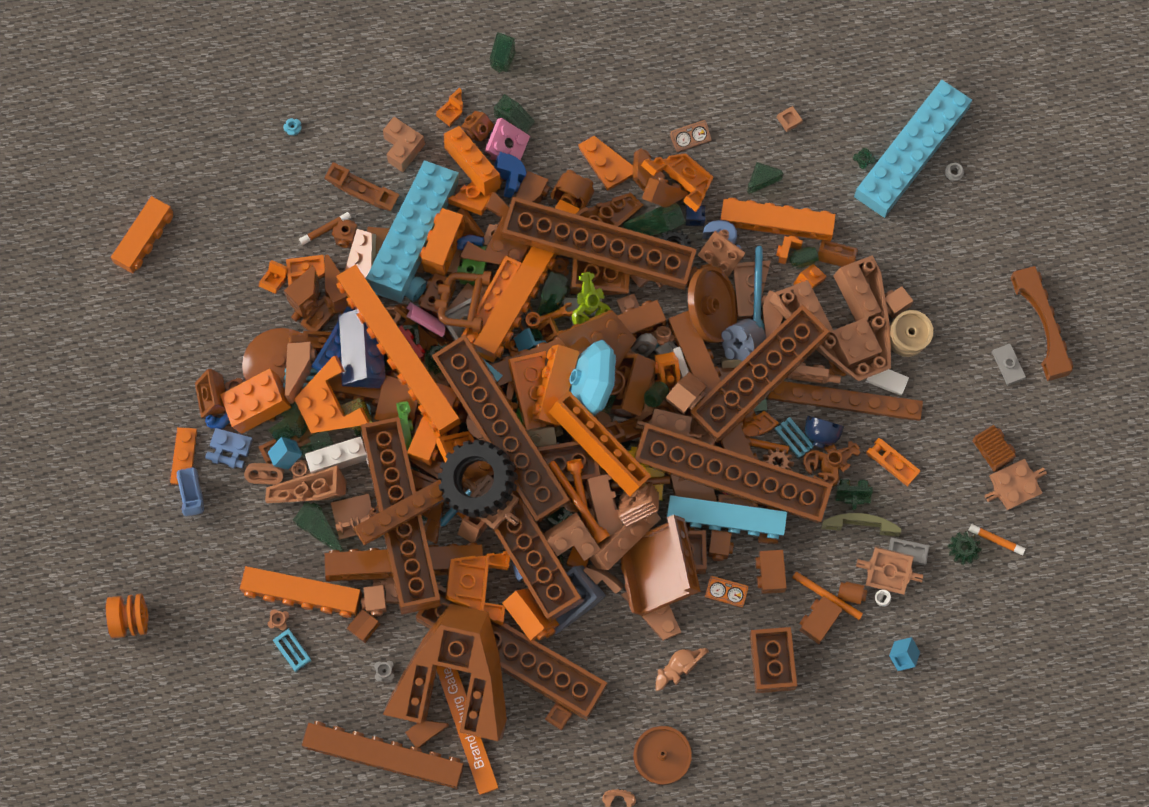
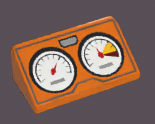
[705,576,748,608]

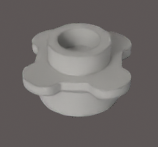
[374,661,394,681]

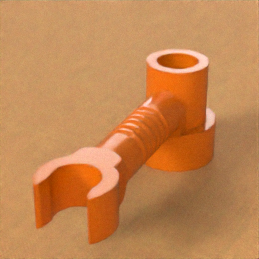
[525,302,574,330]

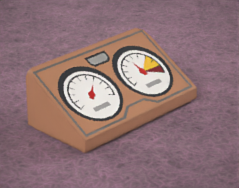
[670,120,711,152]

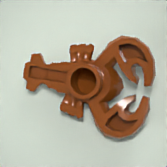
[803,441,861,488]

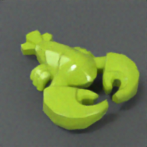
[571,272,610,325]

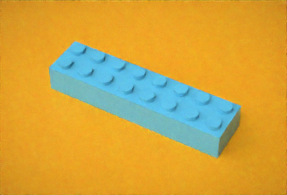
[854,80,972,218]
[366,160,459,303]

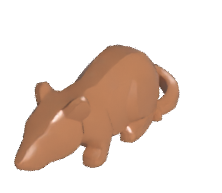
[655,648,709,691]

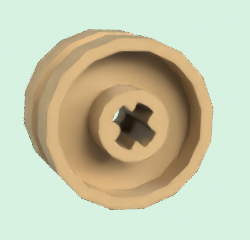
[890,310,933,357]

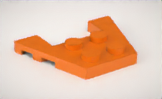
[641,153,713,212]
[294,356,370,433]
[446,551,510,625]

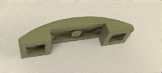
[821,513,901,537]

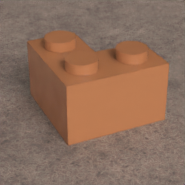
[383,117,425,172]
[543,512,600,561]

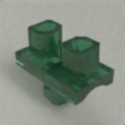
[836,479,873,510]

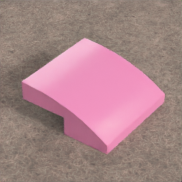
[406,302,445,337]

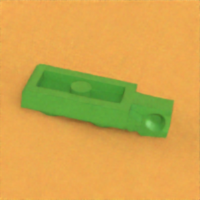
[396,401,413,454]

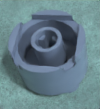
[722,319,766,362]

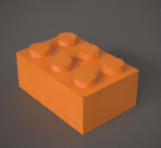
[420,208,465,277]
[220,368,292,434]

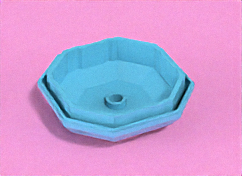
[569,340,616,416]

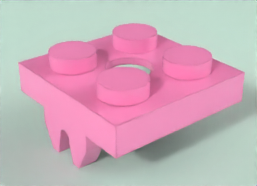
[485,118,530,160]

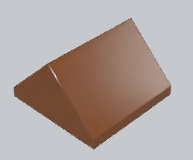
[195,369,226,419]

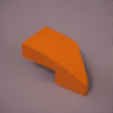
[436,88,463,127]

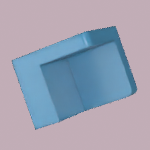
[514,328,546,352]
[268,437,302,470]
[889,637,920,671]

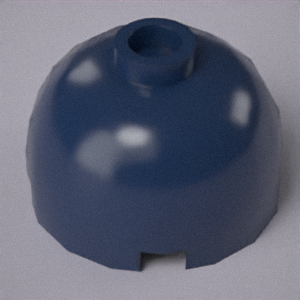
[805,415,844,448]

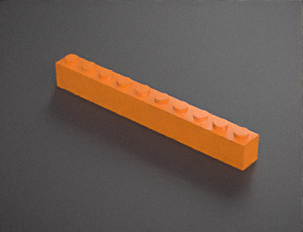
[474,199,580,363]
[336,264,460,436]

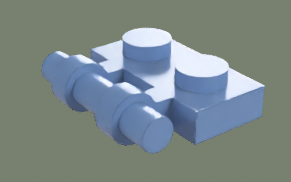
[205,428,253,469]

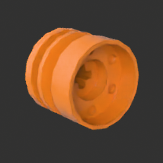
[106,593,149,639]

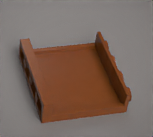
[620,514,701,616]

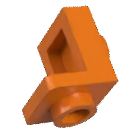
[776,236,803,264]
[259,260,288,294]
[793,264,827,289]

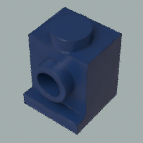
[686,204,705,226]

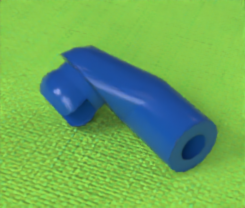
[457,235,485,250]
[205,413,230,429]

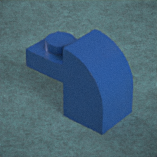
[494,152,526,198]

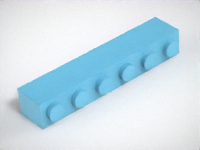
[666,495,787,539]

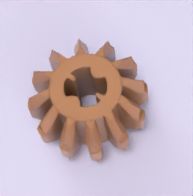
[762,447,794,471]

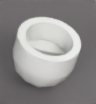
[875,590,891,607]

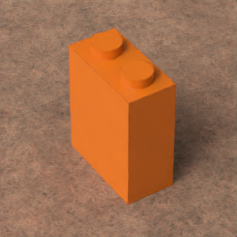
[502,588,559,641]

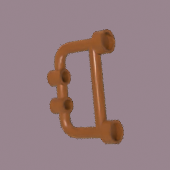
[435,271,492,333]

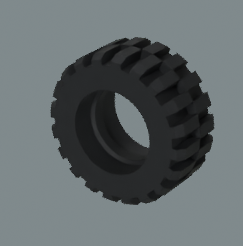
[438,440,518,518]

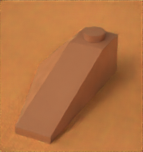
[265,465,347,503]

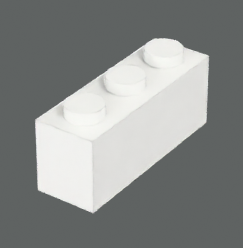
[305,436,367,473]

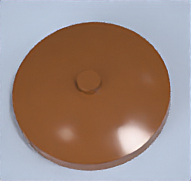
[688,266,738,343]
[242,328,318,393]

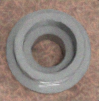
[945,163,964,181]

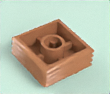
[618,482,659,527]

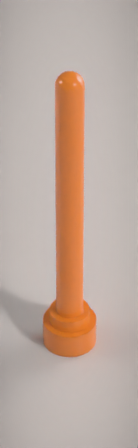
[566,459,594,537]
[549,461,610,544]

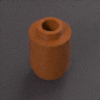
[838,581,868,604]

